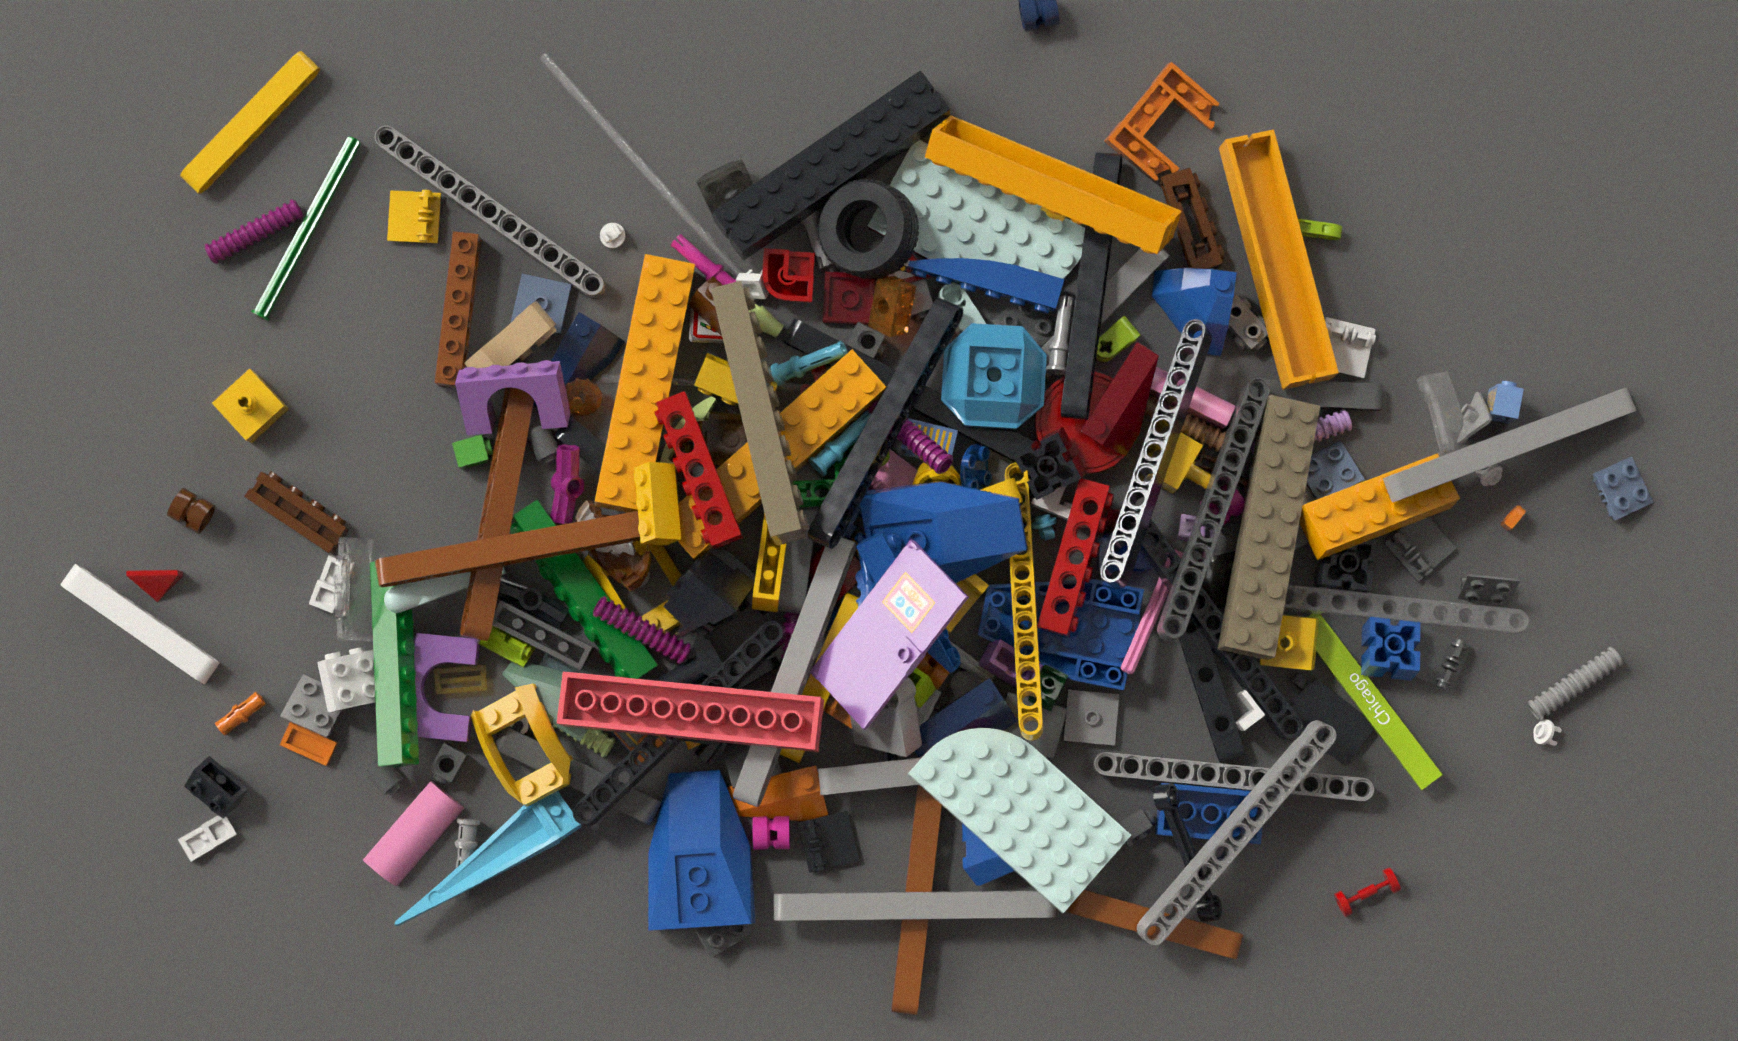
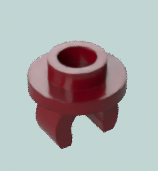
[1105,508,1121,533]

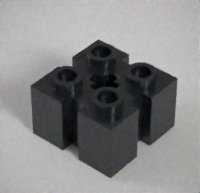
[1013,427,1086,500]
[1313,540,1377,596]

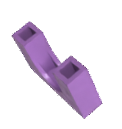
[455,360,571,435]
[414,633,481,742]

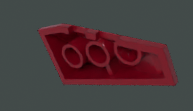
[1081,342,1159,456]

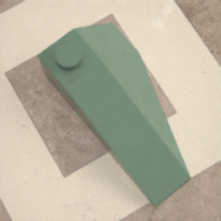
[502,661,589,741]

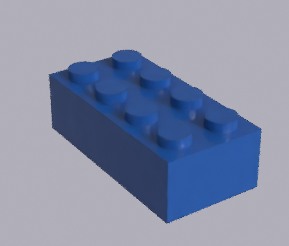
[1155,783,1262,844]

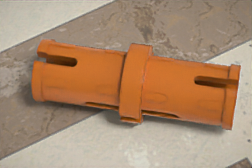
[215,692,266,736]

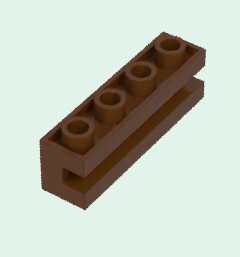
[244,471,350,555]

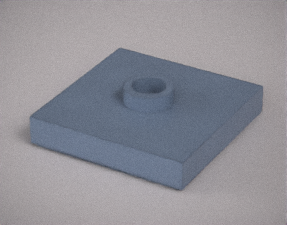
[511,274,572,335]

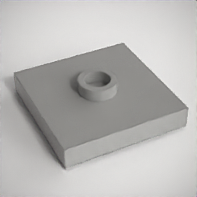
[1063,690,1119,745]

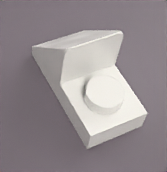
[1030,486,1072,521]

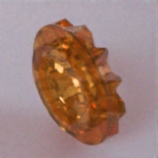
[565,378,602,416]

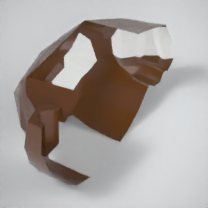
[575,500,651,591]

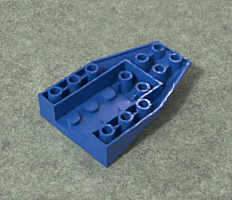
[860,482,1027,583]
[648,770,756,931]

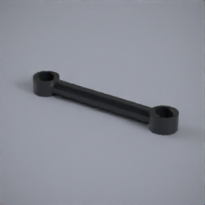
[1153,783,1222,922]

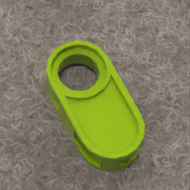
[1298,219,1343,240]

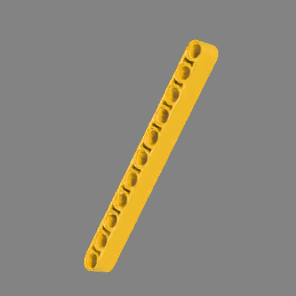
[1005,463,1043,741]

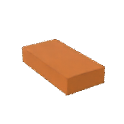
[280,722,338,766]

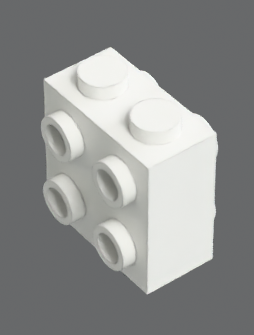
[317,647,375,712]

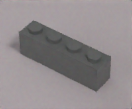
[492,600,595,670]

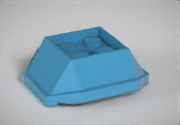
[941,323,1047,429]

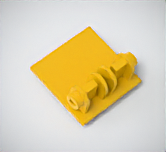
[387,190,441,243]

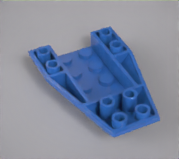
[978,579,1144,690]

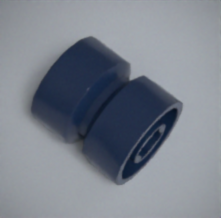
[1018,0,1060,32]

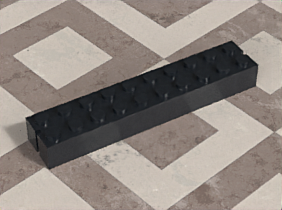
[712,70,951,261]

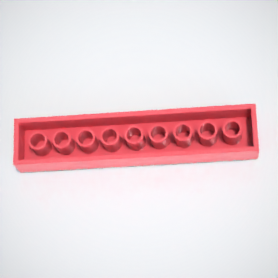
[557,672,824,752]

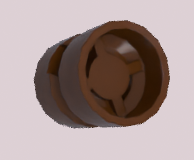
[167,488,216,534]

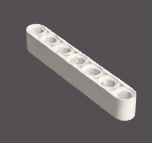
[60,563,220,684]

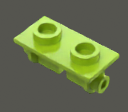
[479,625,536,668]

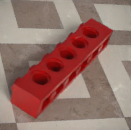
[654,391,743,549]
[1037,478,1114,637]

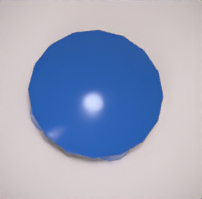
[960,444,992,490]

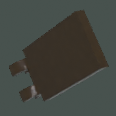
[685,412,747,465]

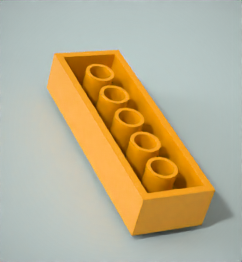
[1299,453,1460,560]

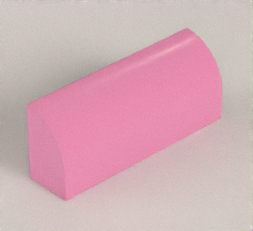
[1150,366,1235,430]
[363,781,464,886]

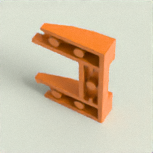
[1104,62,1219,181]

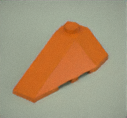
[727,765,828,821]

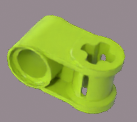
[1097,316,1141,362]

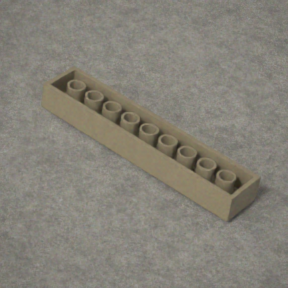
[711,281,809,545]
[1218,395,1320,660]

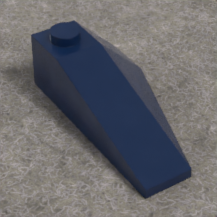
[533,312,625,408]
[914,678,1018,757]

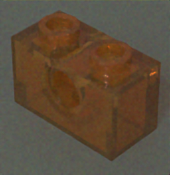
[868,276,916,337]

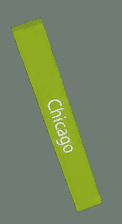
[1308,610,1443,790]

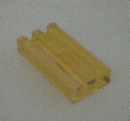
[434,665,488,695]

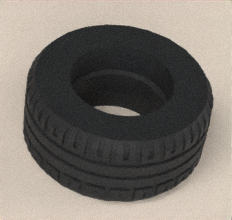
[817,179,919,279]

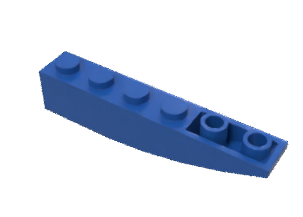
[908,258,1064,313]
[856,527,961,673]

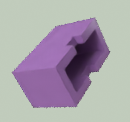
[978,639,1043,689]

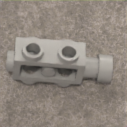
[1228,295,1268,351]

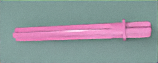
[1121,549,1183,674]

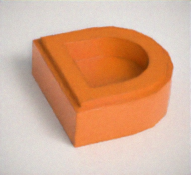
[1501,505,1526,531]

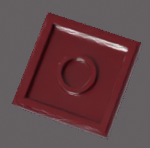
[823,272,876,326]

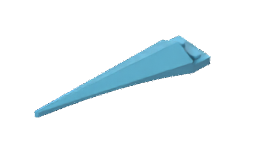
[394,791,582,926]

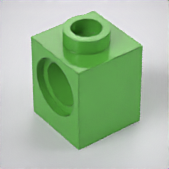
[452,435,493,470]

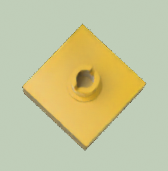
[212,369,289,443]
[1146,432,1211,494]
[1260,615,1319,670]

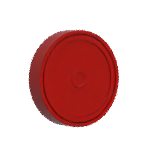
[1035,372,1131,475]

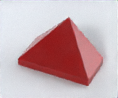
[126,570,183,602]

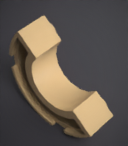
[464,301,557,368]

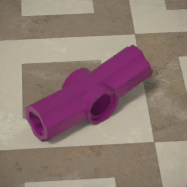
[550,444,584,524]

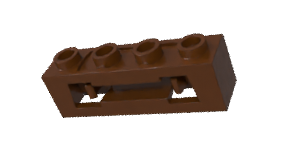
[1159,167,1225,269]

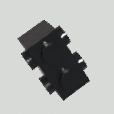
[184,756,248,819]

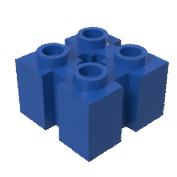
[1361,617,1420,681]

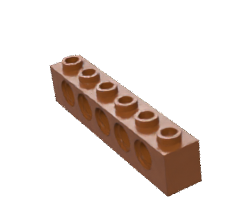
[434,231,482,388]

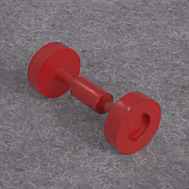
[1334,867,1401,917]

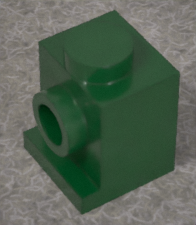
[1028,664,1068,711]

